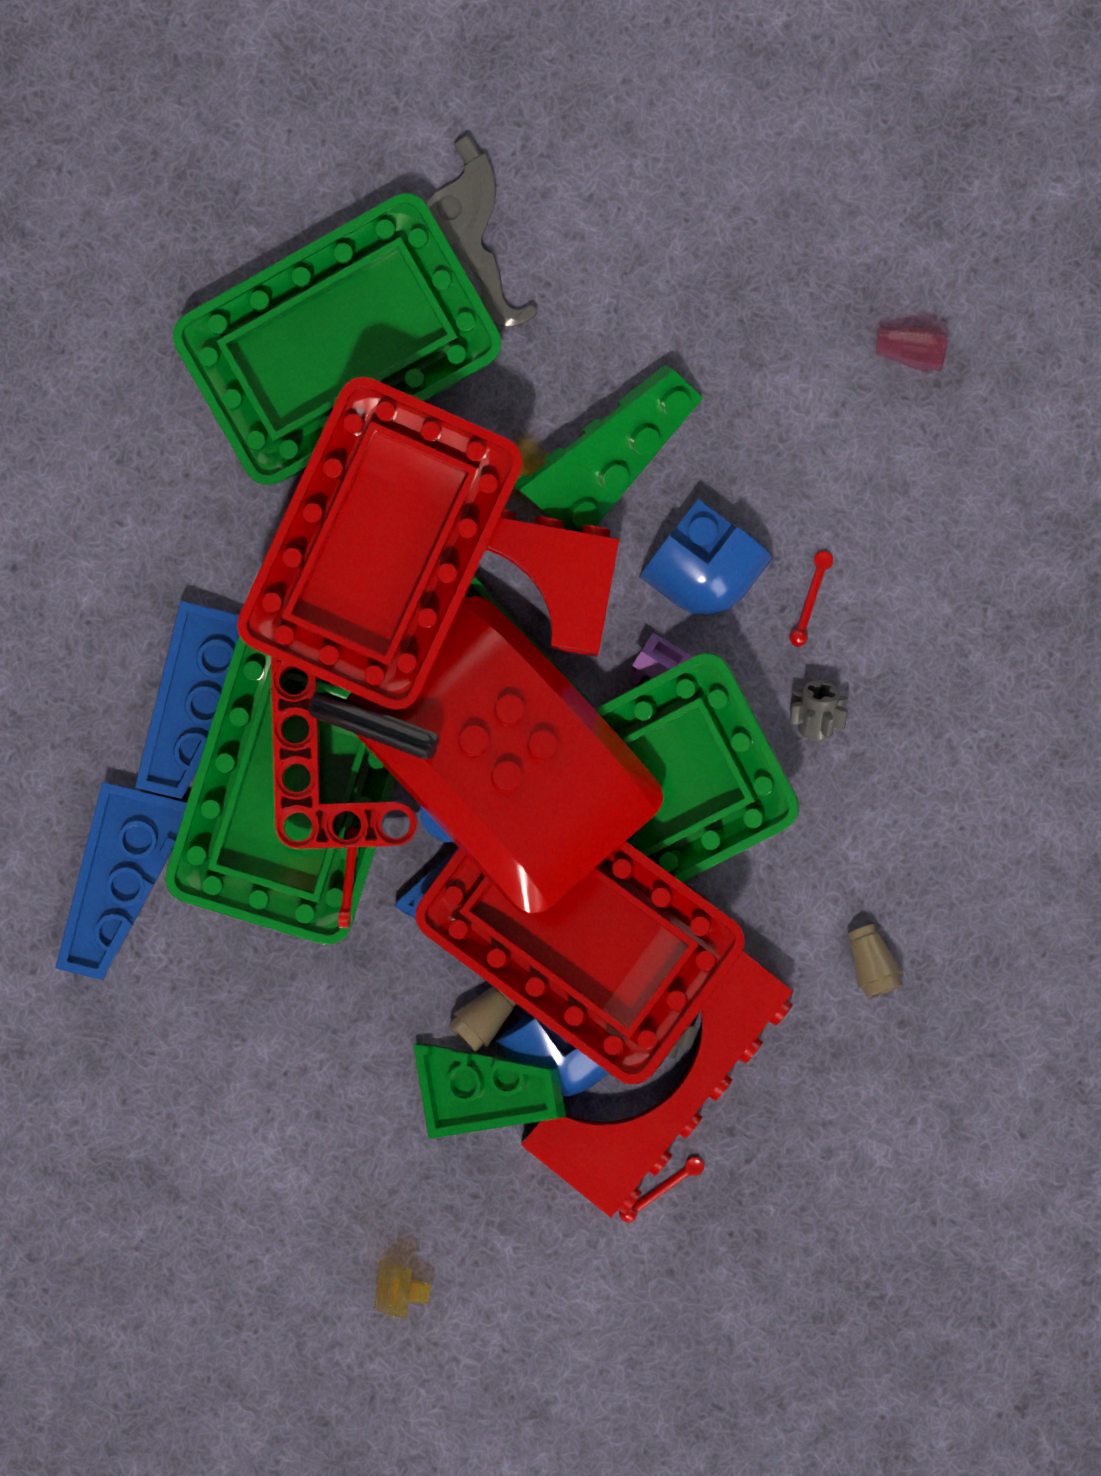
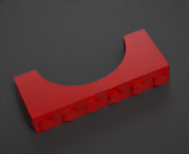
[486,510,620,657]
[521,951,793,1218]

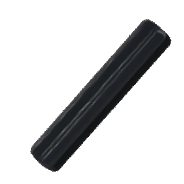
[308,692,440,759]

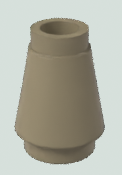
[847,924,903,999]
[448,986,516,1053]

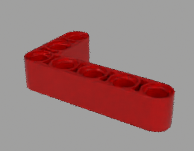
[271,657,419,849]

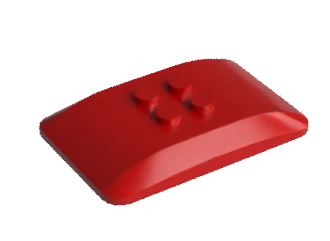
[237,377,523,711]
[346,596,664,915]
[415,842,745,1085]

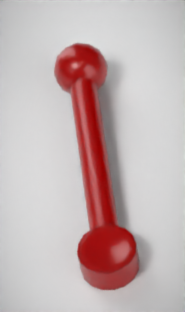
[789,551,833,647]
[338,827,360,928]
[619,1156,704,1223]

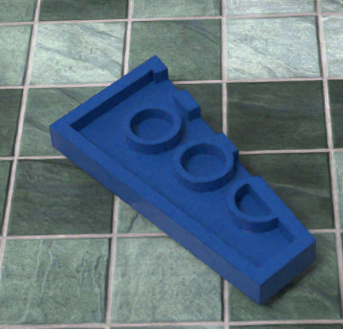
[134,601,240,799]
[55,782,187,980]

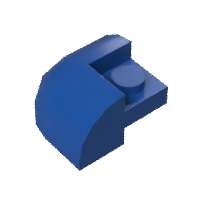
[639,499,773,615]
[495,1013,610,1097]

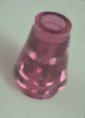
[876,327,948,374]

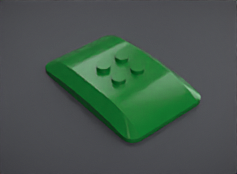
[172,193,501,486]
[165,636,397,945]
[595,653,800,882]

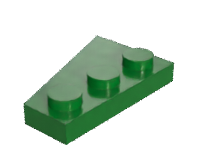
[413,1043,566,1139]

